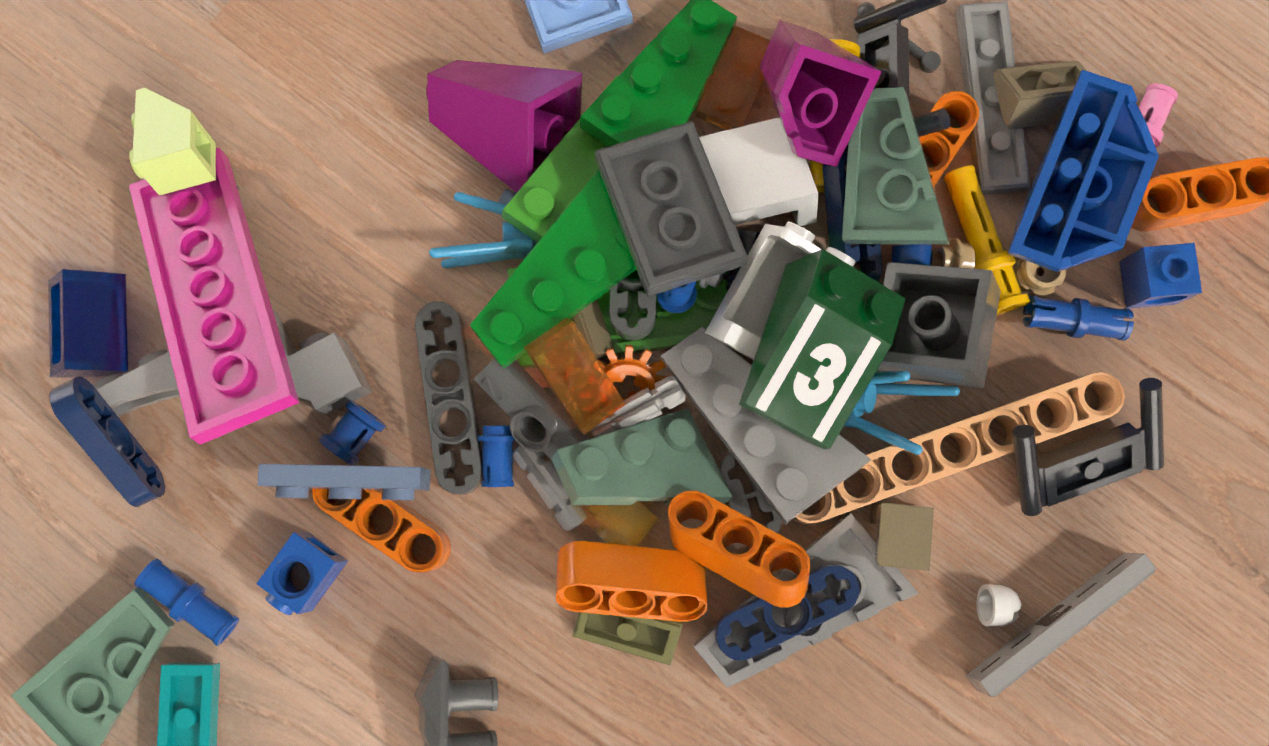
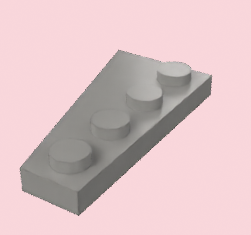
[661,327,871,524]
[693,513,919,688]

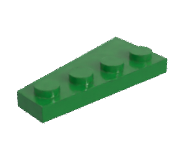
[580,0,737,147]
[470,169,636,369]

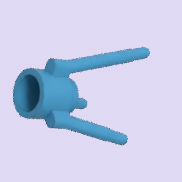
[429,192,538,268]
[844,371,960,455]

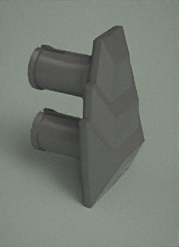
[414,656,498,746]

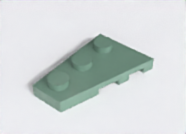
[842,87,950,245]
[551,408,733,505]
[11,588,175,746]

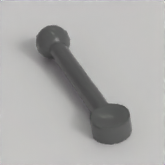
[857,2,941,73]

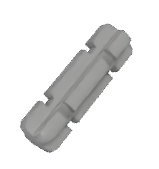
[589,376,686,438]
[512,445,587,531]

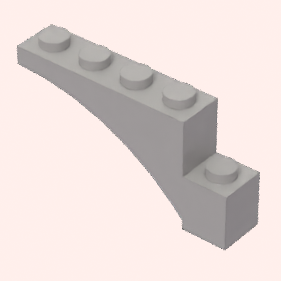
[93,310,373,417]

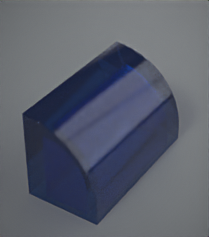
[48,269,128,378]

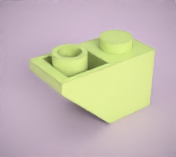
[129,88,216,196]

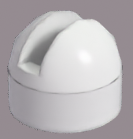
[976,584,1021,627]

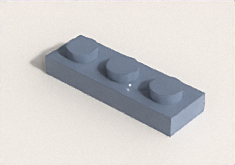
[257,464,431,501]

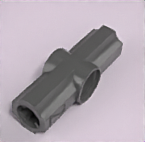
[474,359,591,459]

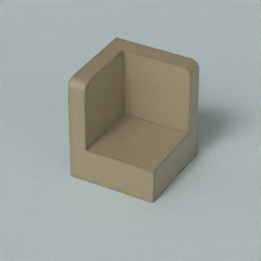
[870,502,934,571]

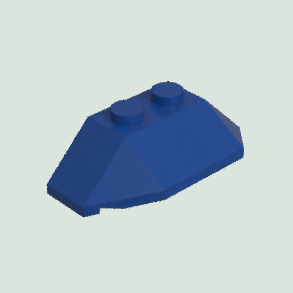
[1007,70,1159,272]

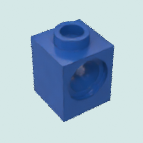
[1119,243,1202,309]
[256,532,348,615]

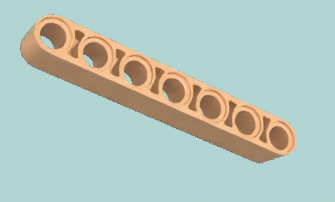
[792,372,1125,524]

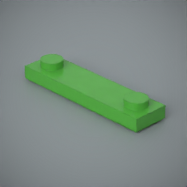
[502,75,619,242]

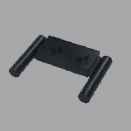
[854,0,950,137]
[1012,378,1164,516]

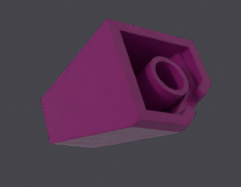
[760,19,882,167]
[426,60,583,193]

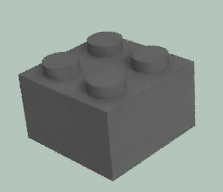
[877,262,1001,388]

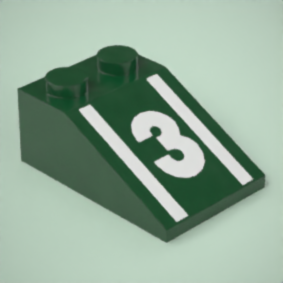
[739,249,905,450]

